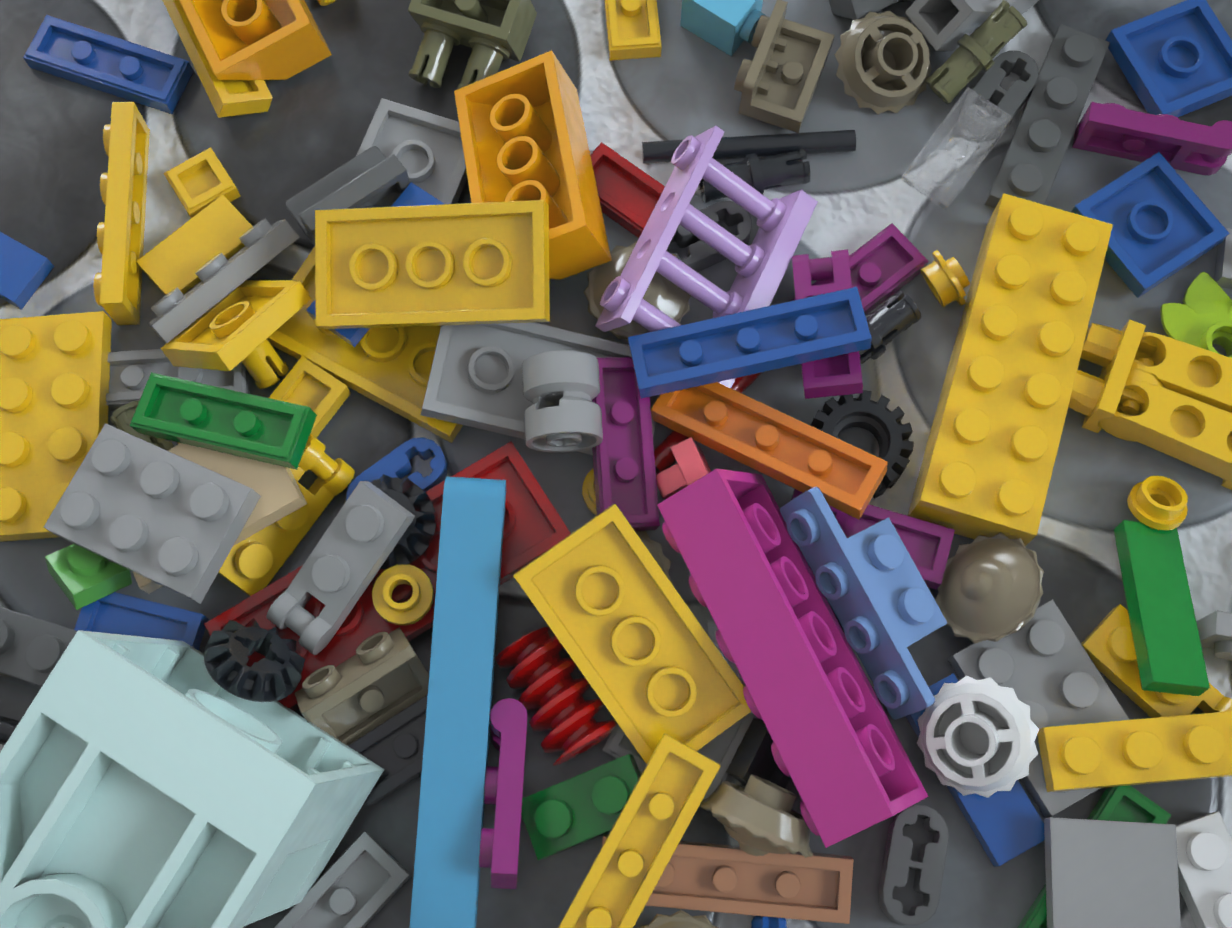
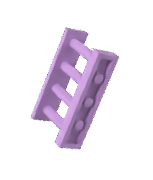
[595,126,818,388]

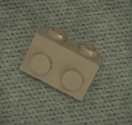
[734,0,835,133]
[294,627,429,746]

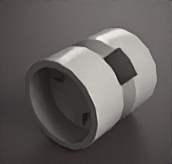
[522,350,603,452]

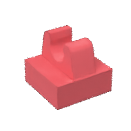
[656,437,711,499]

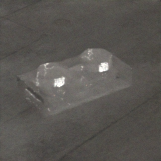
[902,87,1013,210]

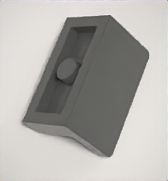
[286,146,410,246]

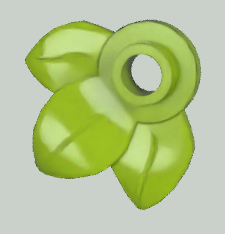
[1160,272,1232,358]

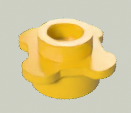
[921,250,970,307]

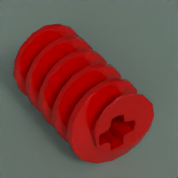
[495,627,618,766]

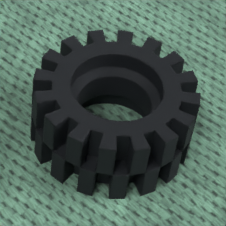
[811,390,914,499]

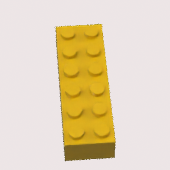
[907,193,1113,546]

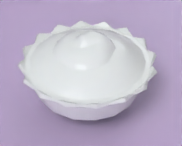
[917,676,1039,798]

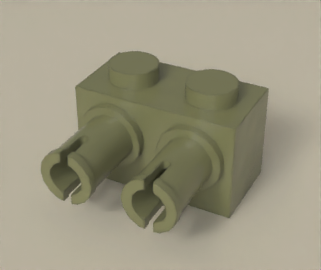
[408,0,537,89]

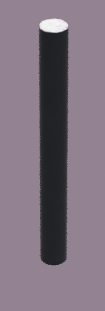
[642,130,856,164]

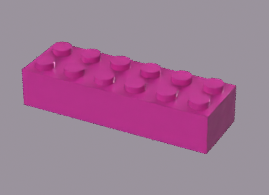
[657,468,929,848]

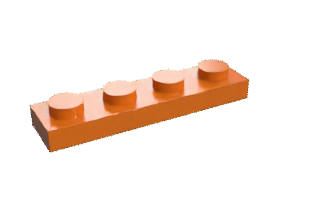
[651,382,888,520]

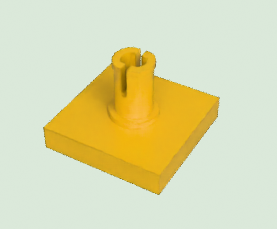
[160,280,312,389]

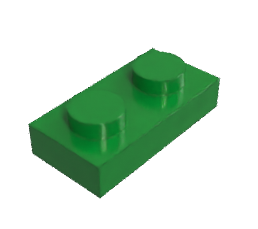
[521,754,641,860]

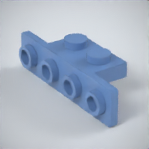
[780,487,947,719]

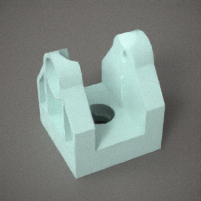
[0,630,384,928]

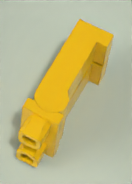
[1068,319,1232,490]

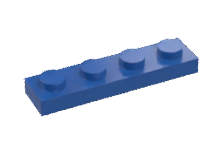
[628,287,872,399]

